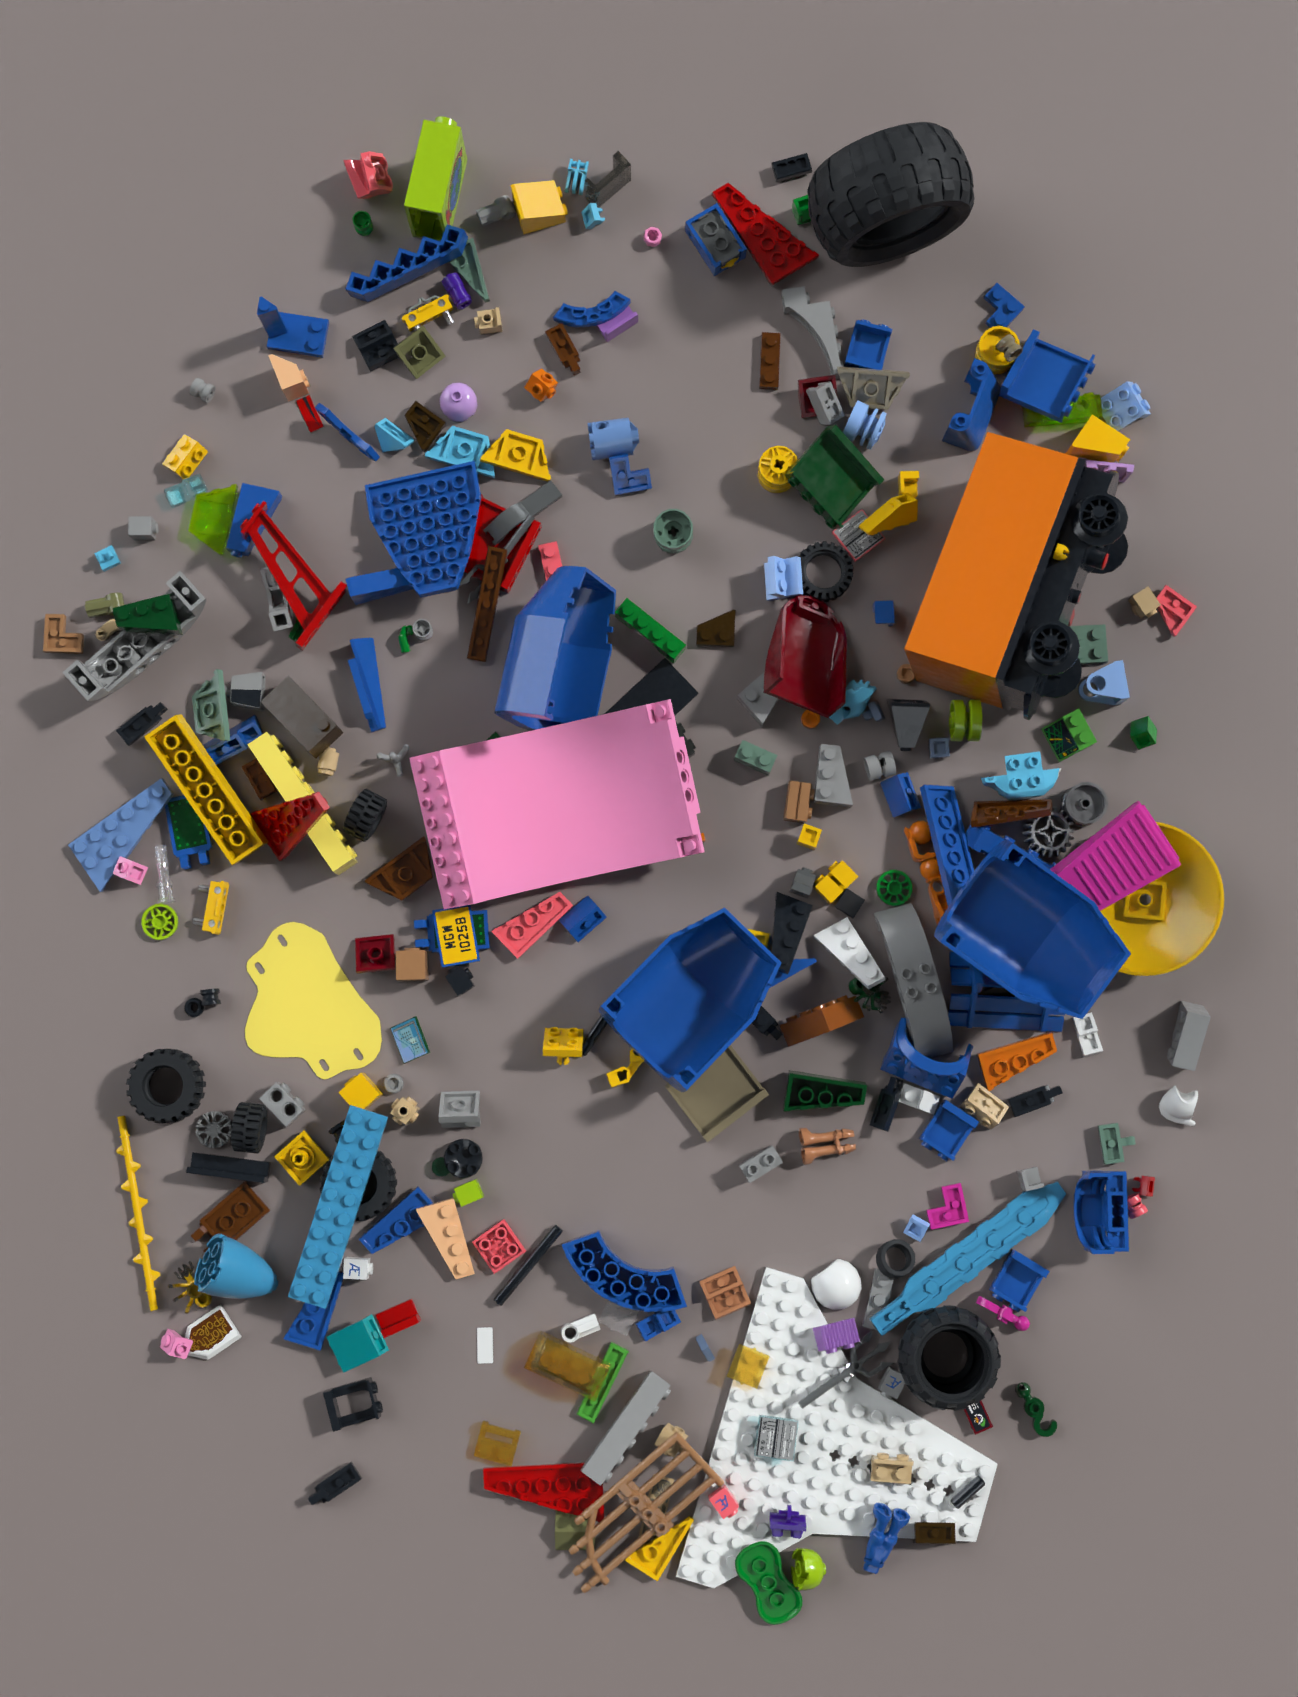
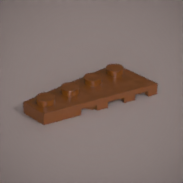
[971,799,1052,828]

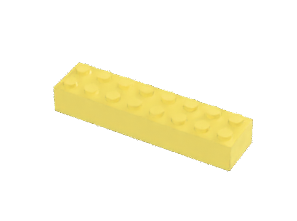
[247,732,358,875]

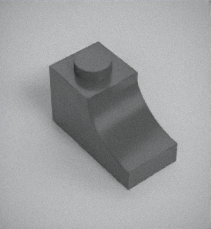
[789,867,816,898]

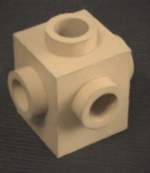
[391,1096,420,1125]
[654,1423,688,1457]

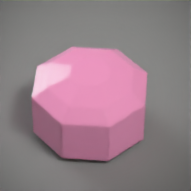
[644,227,662,247]

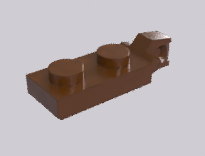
[545,323,581,376]

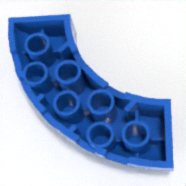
[562,1230,687,1312]

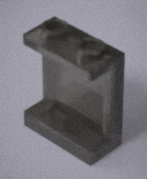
[585,151,631,208]

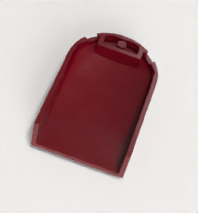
[763,595,847,718]

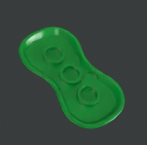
[735,1541,802,1625]

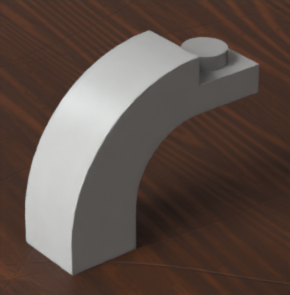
[260,564,293,631]

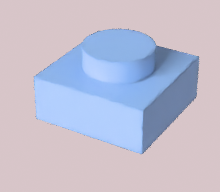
[903,1215,930,1242]

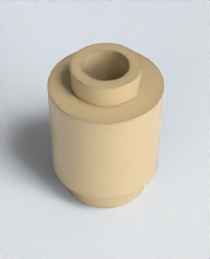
[317,747,339,776]

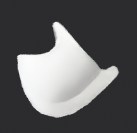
[1159,1086,1198,1126]

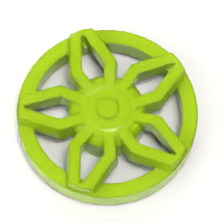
[141,904,178,940]

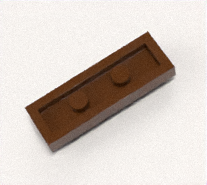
[759,332,781,390]

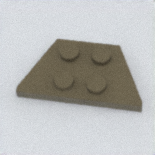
[837,367,910,410]

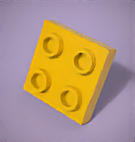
[543,1027,584,1065]
[274,1130,330,1186]

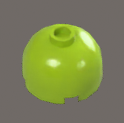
[791,1548,826,1590]

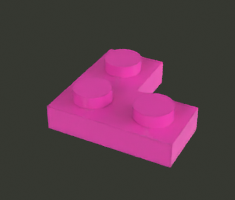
[926,1183,969,1230]

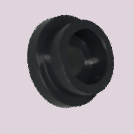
[184,998,204,1017]

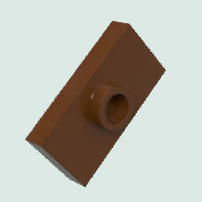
[242,758,277,800]

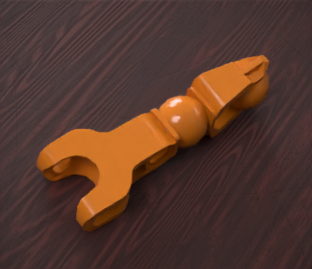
[904,821,948,925]

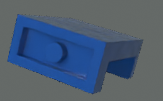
[844,319,892,370]
[918,1100,979,1162]
[989,1249,1050,1312]

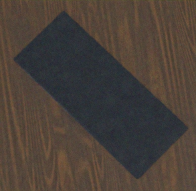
[605,658,698,716]

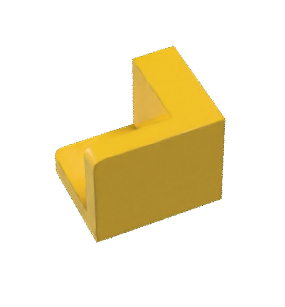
[898,471,919,498]
[796,824,822,850]

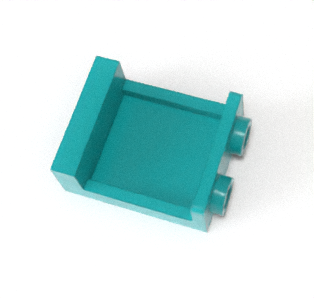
[327,1314,389,1373]

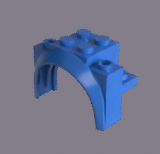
[1074,1170,1129,1254]

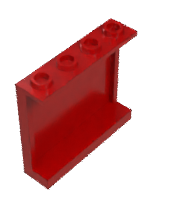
[464,494,542,594]

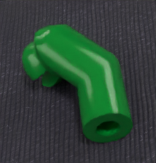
[398,625,414,653]

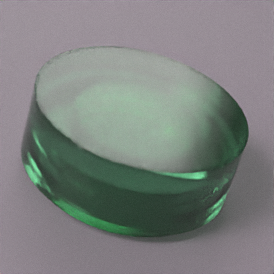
[432,1157,449,1177]

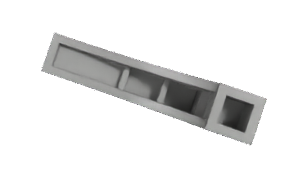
[781,286,844,379]

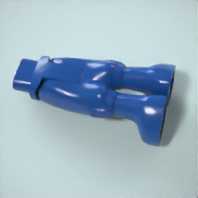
[863,1503,910,1574]

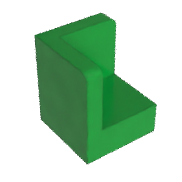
[792,195,811,225]
[1130,716,1157,750]

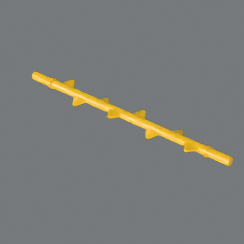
[116,1116,161,1311]

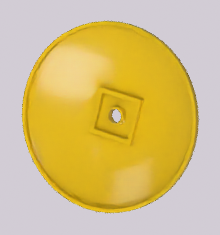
[1100,822,1224,976]

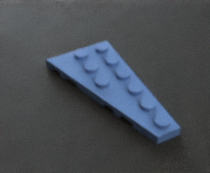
[68,778,174,892]

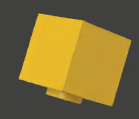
[338,1073,383,1110]

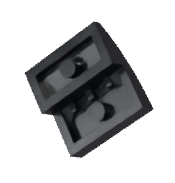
[352,320,399,372]

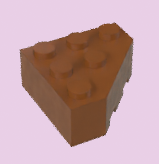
[780,995,864,1047]

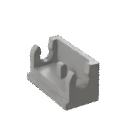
[806,382,845,425]

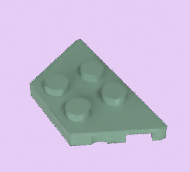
[192,669,230,741]

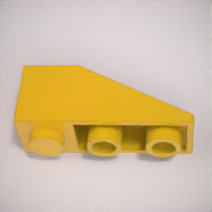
[859,493,918,535]

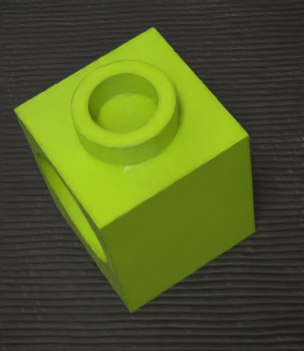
[452,1179,484,1207]

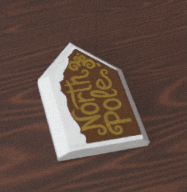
[185,1304,242,1360]

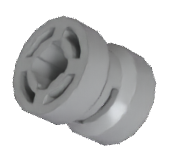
[190,378,216,403]
[413,619,433,641]

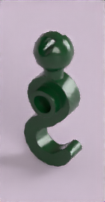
[1015,1382,1057,1437]

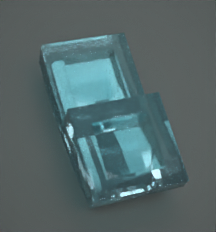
[164,474,208,508]

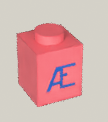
[708,1484,739,1519]

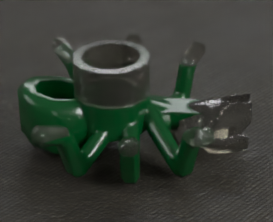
[848,977,891,1013]

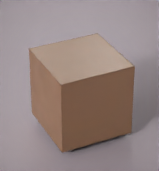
[396,948,428,981]

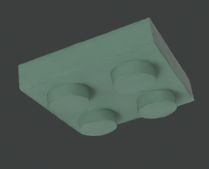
[1069,624,1108,664]

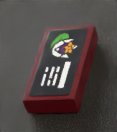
[963,1401,993,1435]

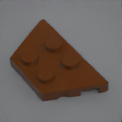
[364,836,433,901]

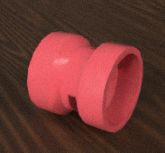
[1127,1193,1148,1219]

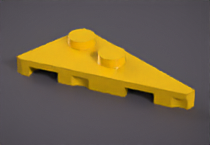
[625,1516,694,1581]

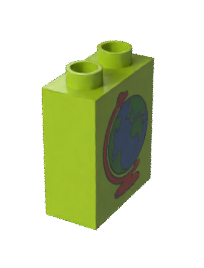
[404,116,467,242]

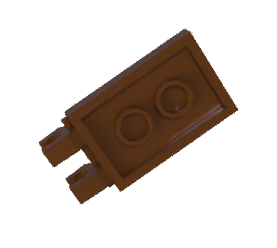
[191,1181,271,1252]

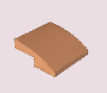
[699,1266,751,1320]

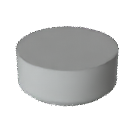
[384,1074,404,1093]

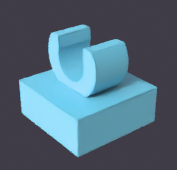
[581,203,605,229]
[94,545,121,572]

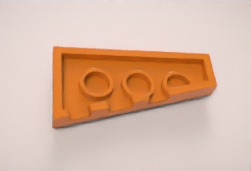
[977,1032,1057,1091]

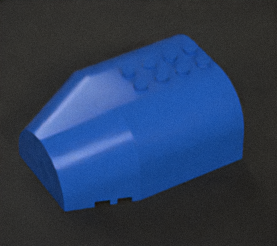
[494,566,616,731]
[934,840,1131,1019]
[598,908,782,1092]

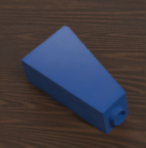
[226,483,282,558]
[346,568,413,605]

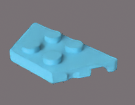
[425,426,495,478]

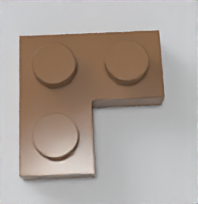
[43,614,84,654]

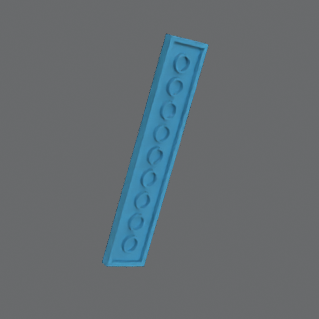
[288,1105,388,1309]

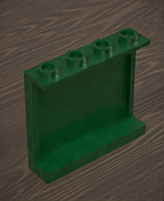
[785,424,884,529]

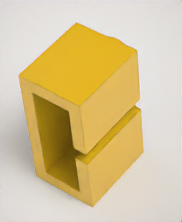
[813,860,859,905]

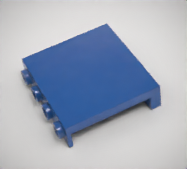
[999,329,1096,423]

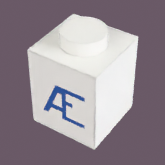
[343,1257,373,1280]

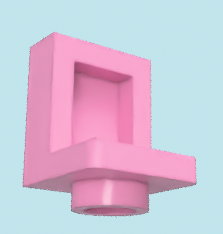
[160,1329,193,1359]

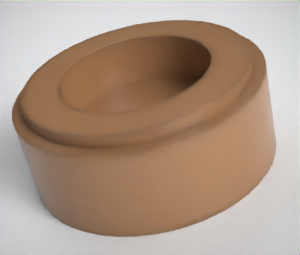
[896,664,915,684]

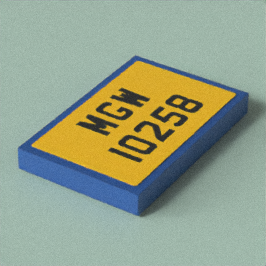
[432,905,480,968]

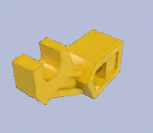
[606,1050,645,1088]

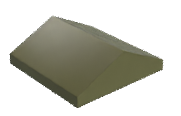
[393,325,446,379]
[555,1510,595,1550]

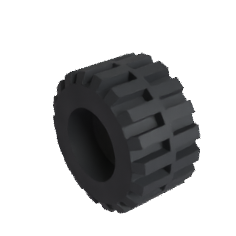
[343,789,387,842]
[231,1102,268,1154]

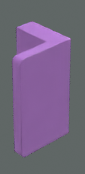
[597,306,638,342]

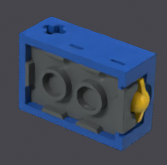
[685,203,747,276]

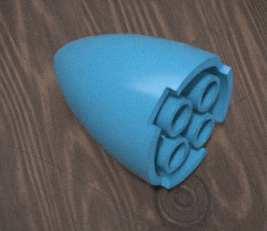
[194,1234,279,1299]

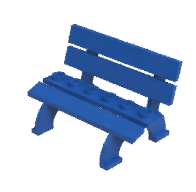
[948,952,1065,1032]

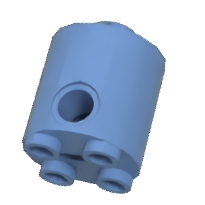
[587,418,639,460]

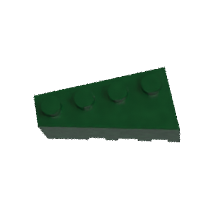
[783,1070,867,1111]

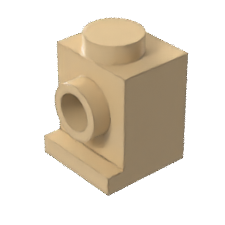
[474,307,503,335]

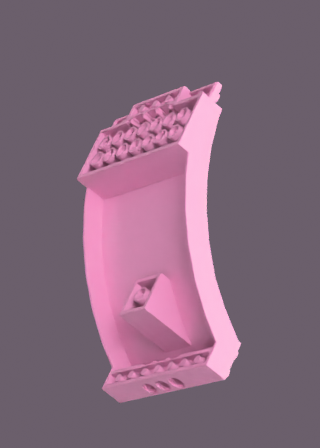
[409,699,705,909]

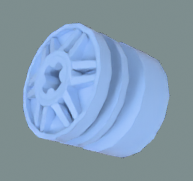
[843,400,887,450]

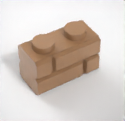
[783,781,815,823]

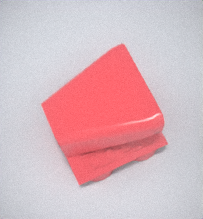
[343,151,393,199]

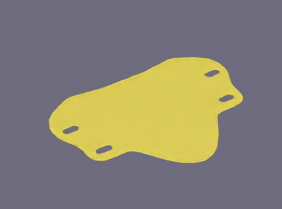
[245,922,382,1079]

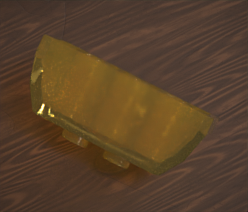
[524,1331,612,1401]

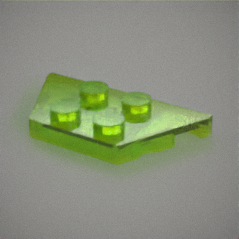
[188,484,238,556]

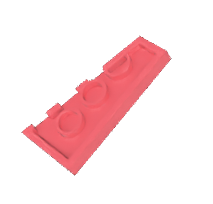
[491,892,573,959]

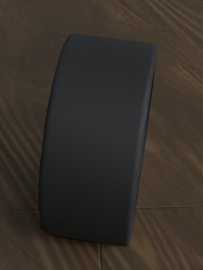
[876,1239,915,1279]

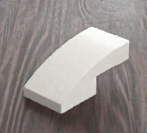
[1073,1012,1103,1057]

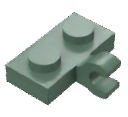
[1098,1123,1136,1165]

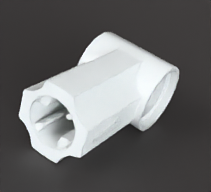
[561,1313,601,1343]

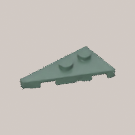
[449,238,490,302]

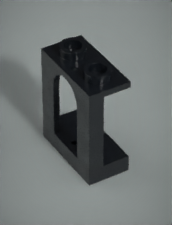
[323,1377,383,1432]

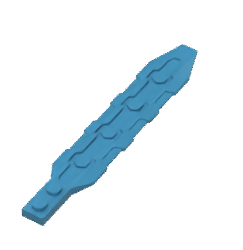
[870,1182,1066,1336]

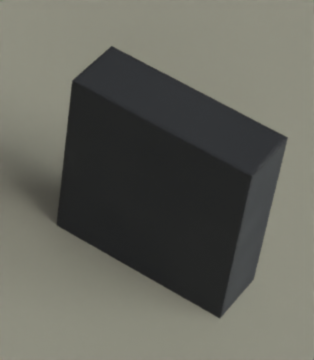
[835,888,865,919]

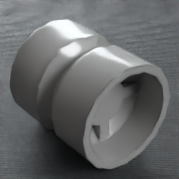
[864,751,896,781]

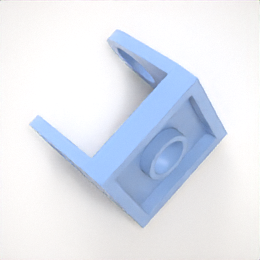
[1078,660,1130,705]

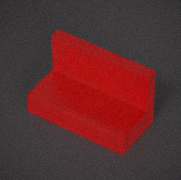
[376,1299,421,1338]

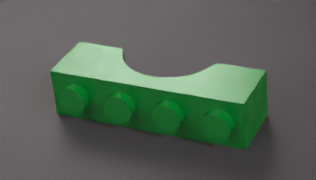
[615,598,686,663]

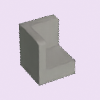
[1017,1167,1044,1191]

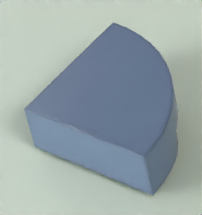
[696,1334,715,1362]

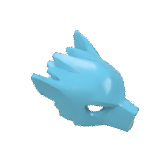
[829,680,877,725]

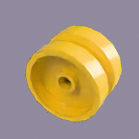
[975,326,1020,375]

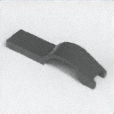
[483,480,562,546]

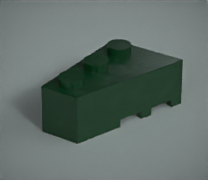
[112,594,183,635]

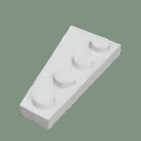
[814,917,885,989]

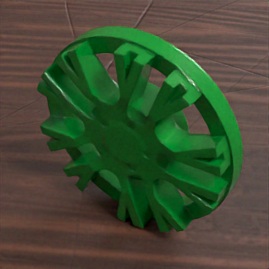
[876,870,912,906]

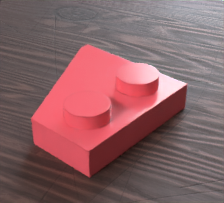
[1156,585,1197,637]

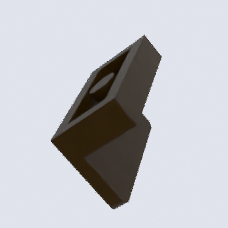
[913,1522,956,1544]

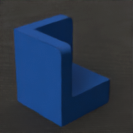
[872,600,895,627]

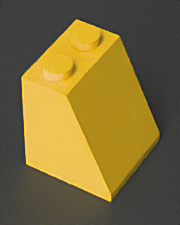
[510,180,568,235]
[1065,414,1130,463]

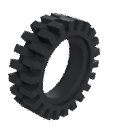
[798,541,854,602]

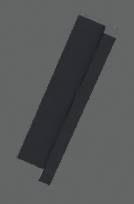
[186,1152,271,1183]

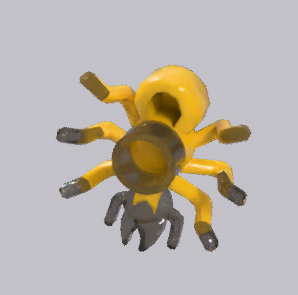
[168,1261,212,1314]

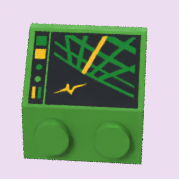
[1041,708,1097,762]

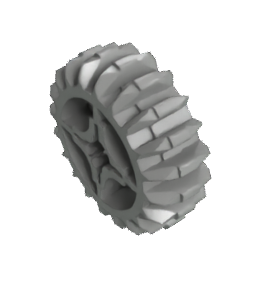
[1022,807,1075,858]

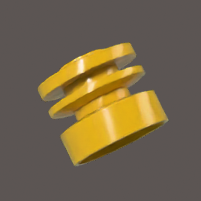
[757,446,798,493]

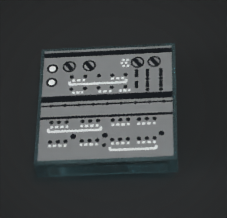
[754,1415,799,1461]

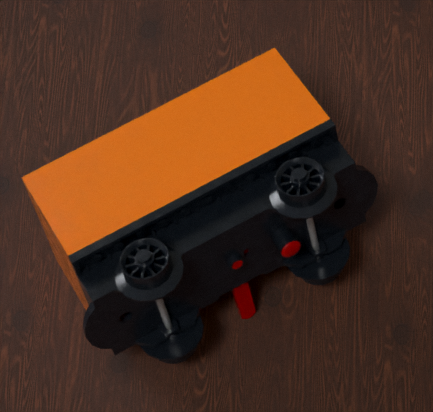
[904,432,1128,720]

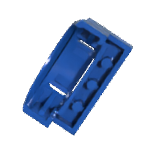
[880,1017,973,1099]

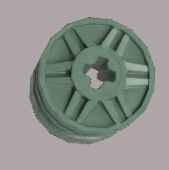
[653,509,693,554]

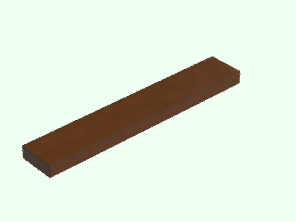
[467,546,508,662]

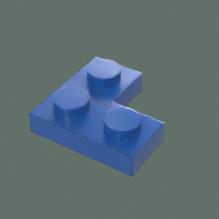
[984,283,1025,328]
[609,454,652,495]

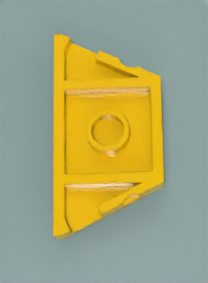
[480,429,551,482]

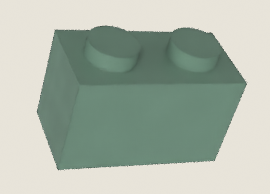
[734,740,778,776]

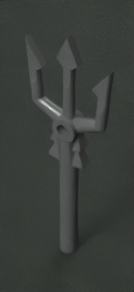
[459,514,535,604]
[798,1329,894,1409]

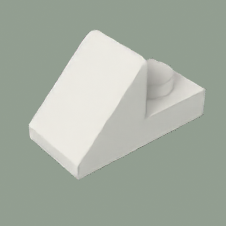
[899,1083,940,1115]

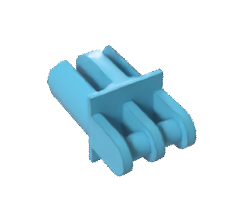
[564,158,589,195]

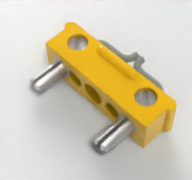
[402,295,454,332]

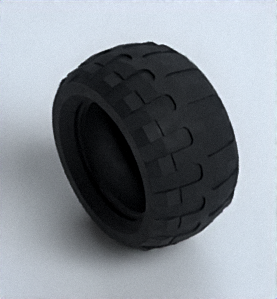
[807,122,975,267]

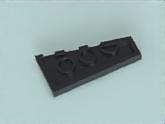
[771,892,813,974]

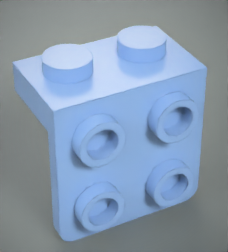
[1096,381,1151,431]

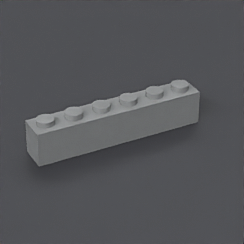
[581,1370,671,1486]

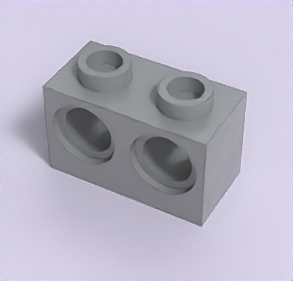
[259,1082,306,1127]
[739,1145,783,1183]

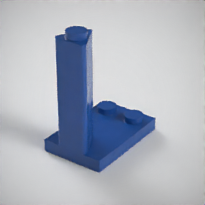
[257,297,329,358]

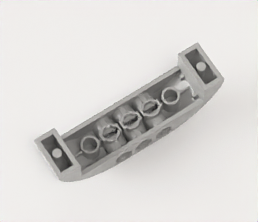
[62,571,206,702]
[873,903,953,1058]

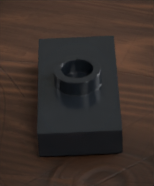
[771,153,812,182]

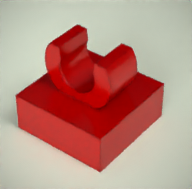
[1132,1176,1155,1197]

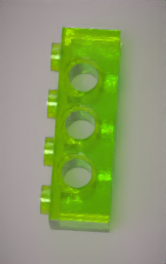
[1022,392,1102,427]

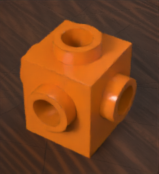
[524,368,558,402]

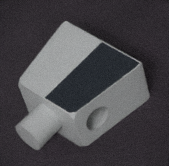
[224,672,266,711]

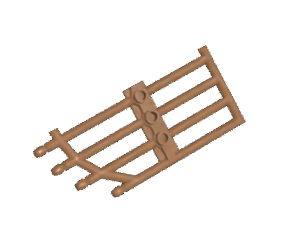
[568,1431,724,1593]

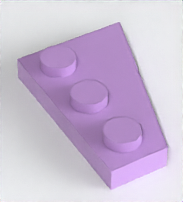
[1079,457,1134,483]

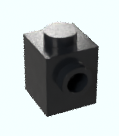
[445,965,475,996]

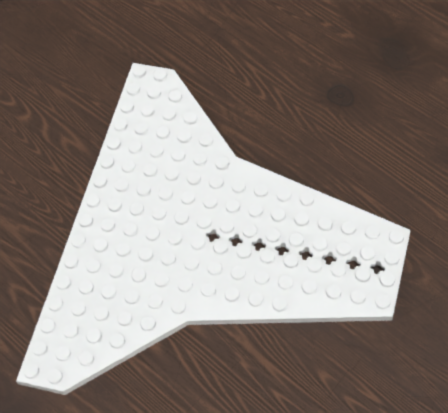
[676,1267,997,1588]

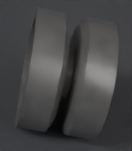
[1060,782,1108,827]

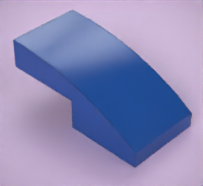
[635,1310,681,1341]

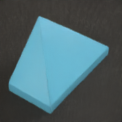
[374,418,415,452]

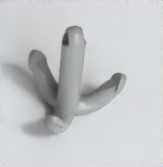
[377,744,409,777]

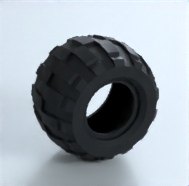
[898,1305,1001,1411]

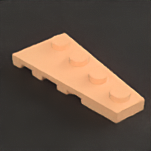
[416,1198,475,1279]

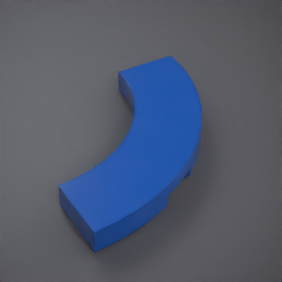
[553,291,631,327]
[315,403,380,461]

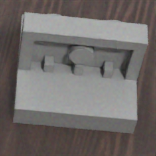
[439,1091,481,1128]

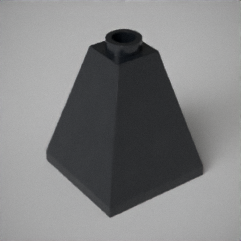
[887,699,930,751]

